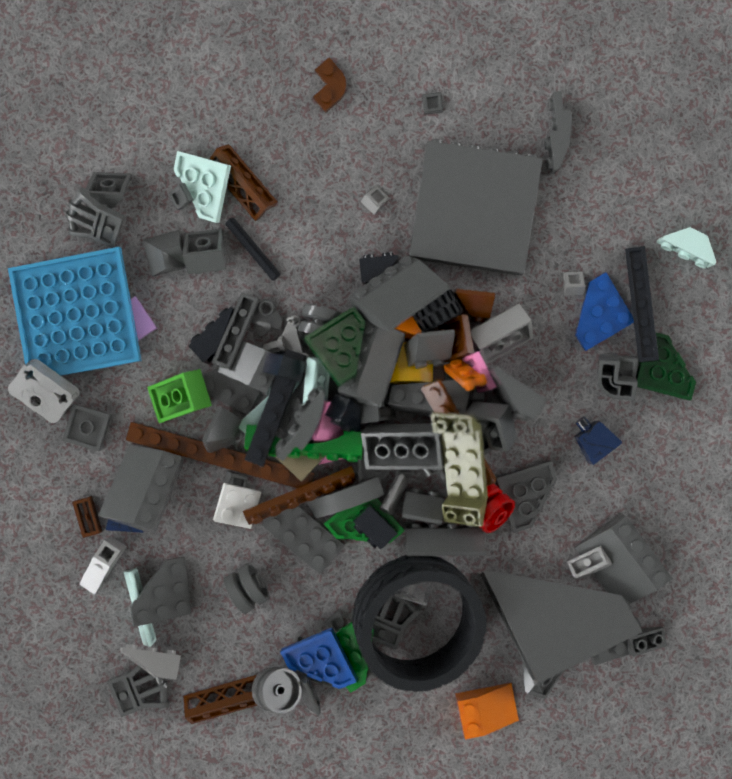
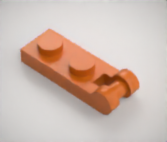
[444,359,487,391]

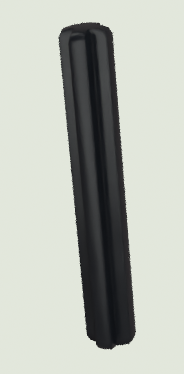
[225,217,281,281]

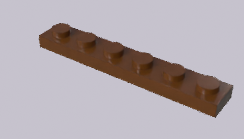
[421,378,497,486]
[243,466,356,525]

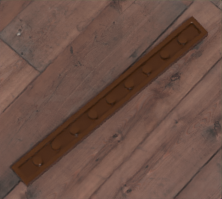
[126,422,315,488]

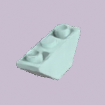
[657,227,716,268]

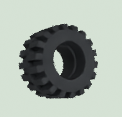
[412,289,463,333]

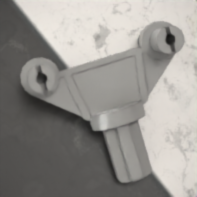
[263,315,313,363]

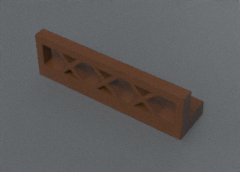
[210,144,278,221]
[183,675,257,724]

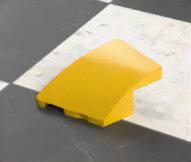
[390,342,433,385]

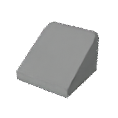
[361,185,390,214]
[563,272,586,295]

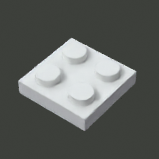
[213,483,262,529]

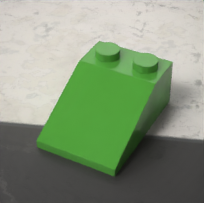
[147,369,212,423]

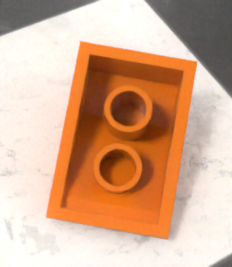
[455,683,519,740]

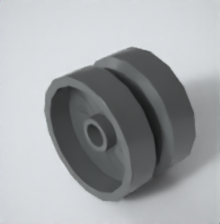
[298,304,342,334]
[224,563,270,614]
[252,667,302,714]

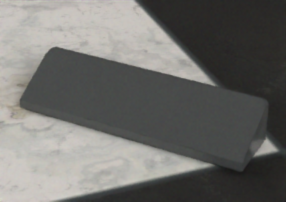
[212,292,260,370]

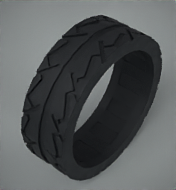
[352,555,487,692]

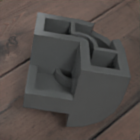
[596,353,638,401]

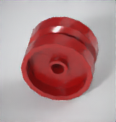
[480,484,515,533]

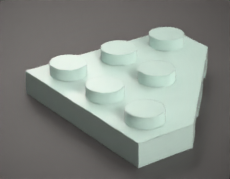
[174,151,231,223]

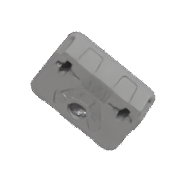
[8,359,80,423]

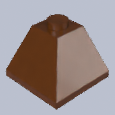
[454,289,496,323]

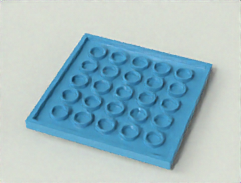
[8,247,142,376]

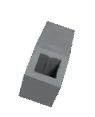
[79,536,127,594]
[120,644,181,680]

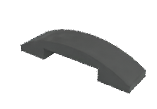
[308,476,385,519]

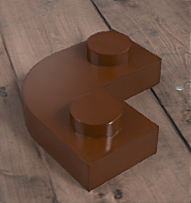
[313,58,346,113]

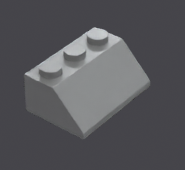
[471,304,533,365]

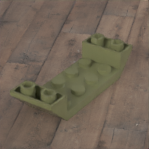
[431,412,488,527]

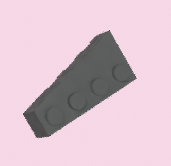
[388,380,475,417]

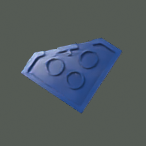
[575,273,634,351]
[280,628,358,689]

